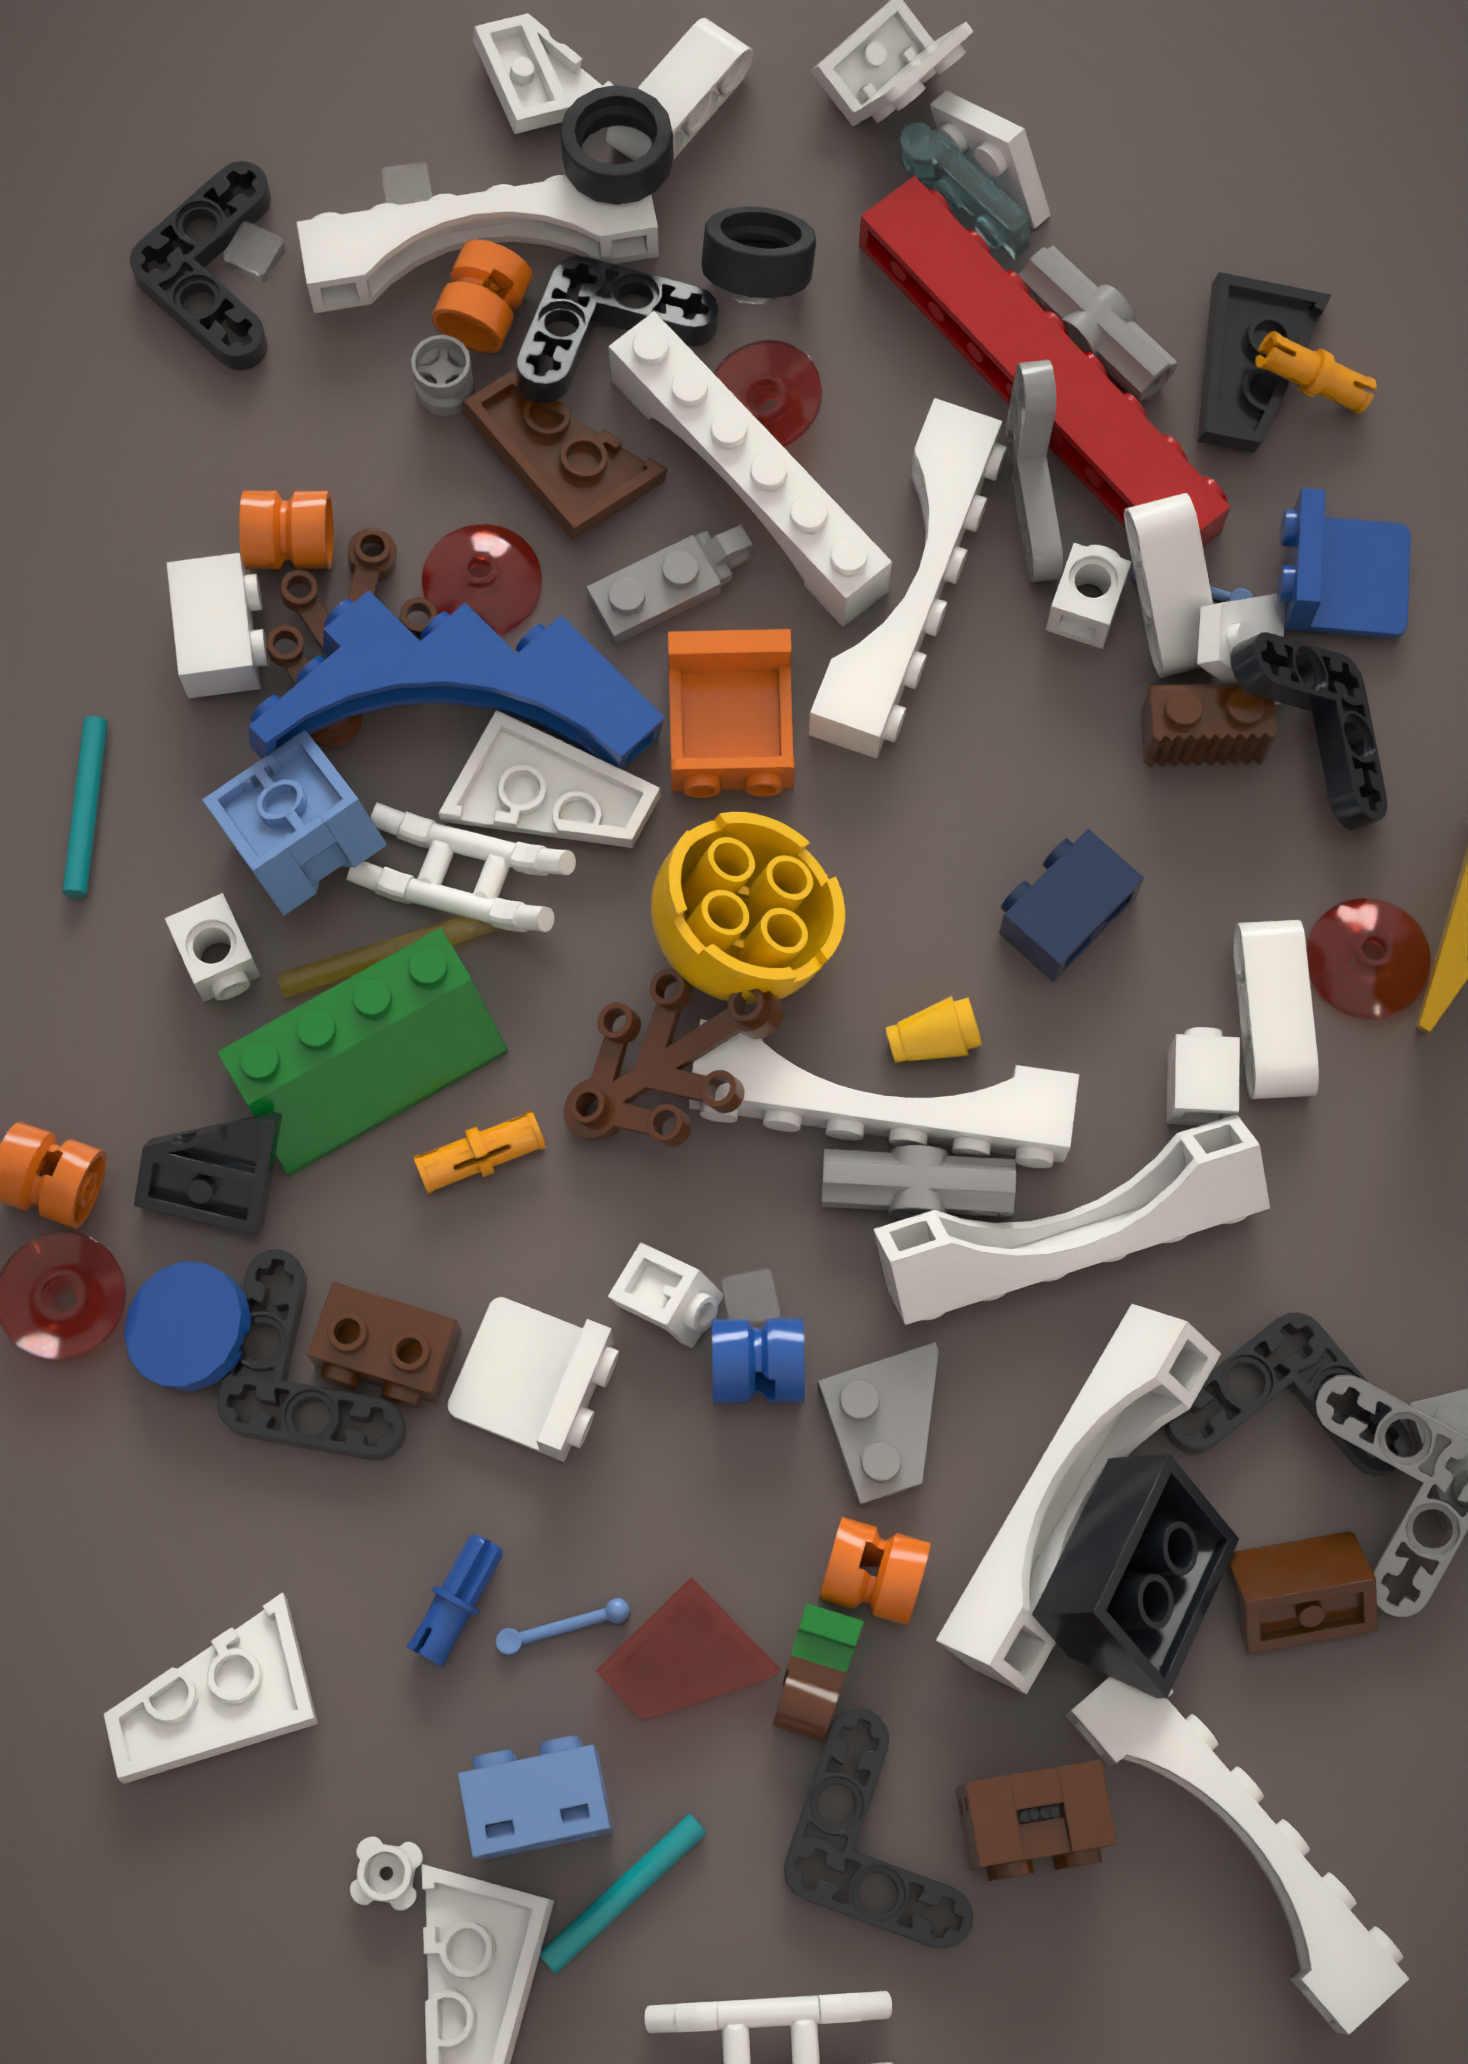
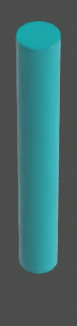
[62,716,108,898]
[540,1813,707,1974]

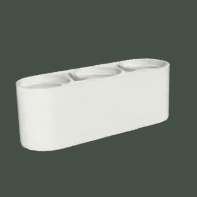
[606,18,754,161]
[1124,493,1213,678]
[1233,920,1319,1099]

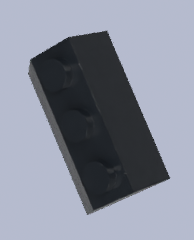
[1032,1453,1239,1699]

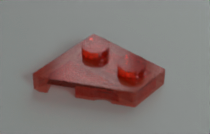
[596,1577,781,1721]

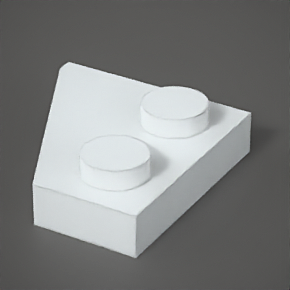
[1197,594,1286,705]

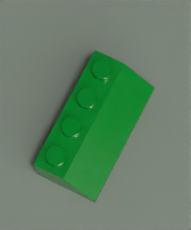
[217,927,508,1177]

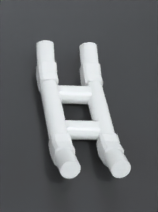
[346,802,576,932]
[644,1991,893,2064]

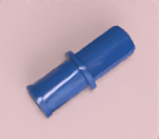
[406,1534,503,1667]

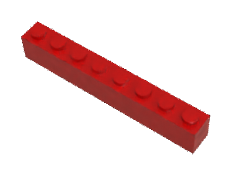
[858,175,1230,547]

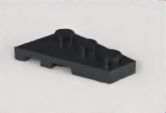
[1197,272,1331,453]

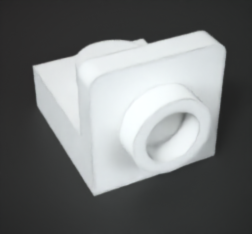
[608,1242,723,1348]

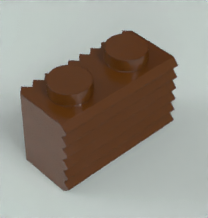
[1141,684,1277,768]

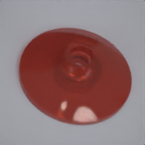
[713,340,823,447]
[422,524,542,635]
[1306,898,1431,1019]
[0,1232,126,1360]

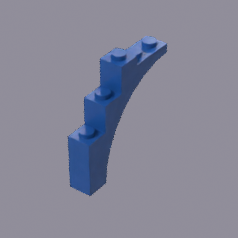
[248,590,665,770]

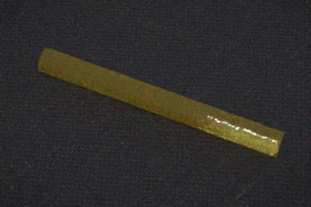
[276,899,515,997]

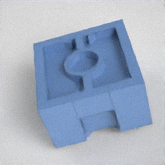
[202,730,387,916]
[458,1735,614,1861]

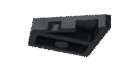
[134,1112,282,1236]

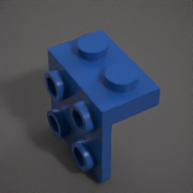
[1277,488,1411,639]

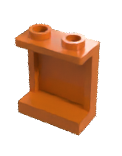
[668,629,795,798]

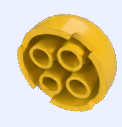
[650,812,845,1004]

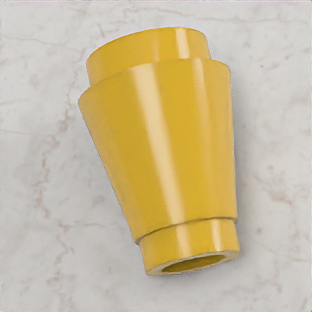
[886,996,983,1063]

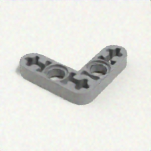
[1005,359,1063,583]
[1316,1374,1468,1617]

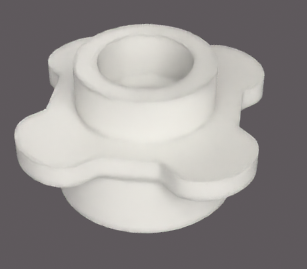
[350,1837,423,1911]

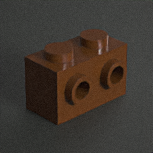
[307,1281,461,1408]

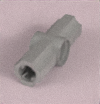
[1018,246,1177,402]
[821,1145,1016,1219]

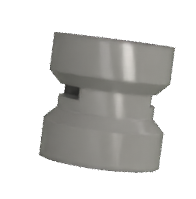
[411,335,475,416]

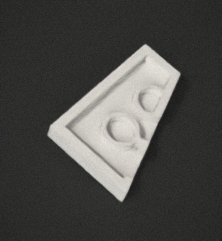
[438,710,661,848]
[104,1592,318,1784]
[422,1864,554,2064]

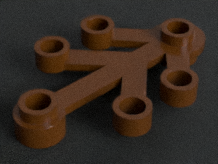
[267,528,437,748]
[564,968,784,1147]

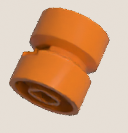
[431,239,533,354]
[239,491,334,569]
[0,1121,107,1229]
[818,1517,931,1626]

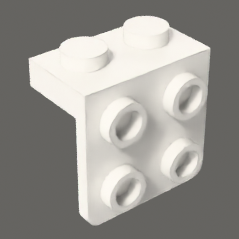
[810,0,973,126]
[448,1297,620,1462]

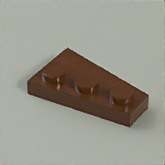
[462,371,668,540]

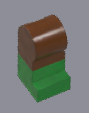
[772,1603,864,1742]

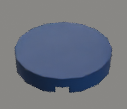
[124,1262,251,1392]

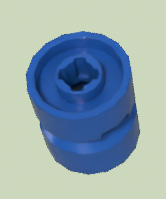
[712,1318,805,1404]

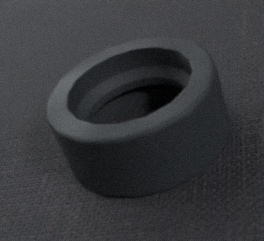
[560,85,674,205]
[701,206,816,298]

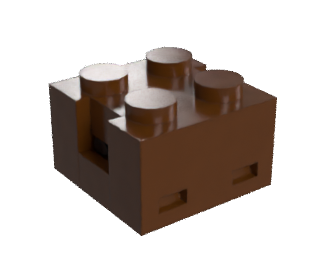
[956,1760,1117,1881]

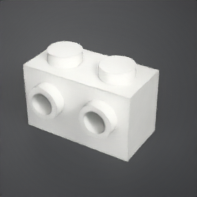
[166,553,269,699]

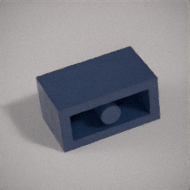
[999,829,1144,982]

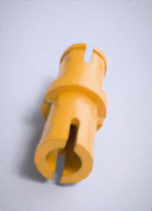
[1255,331,1377,414]
[413,1110,546,1194]

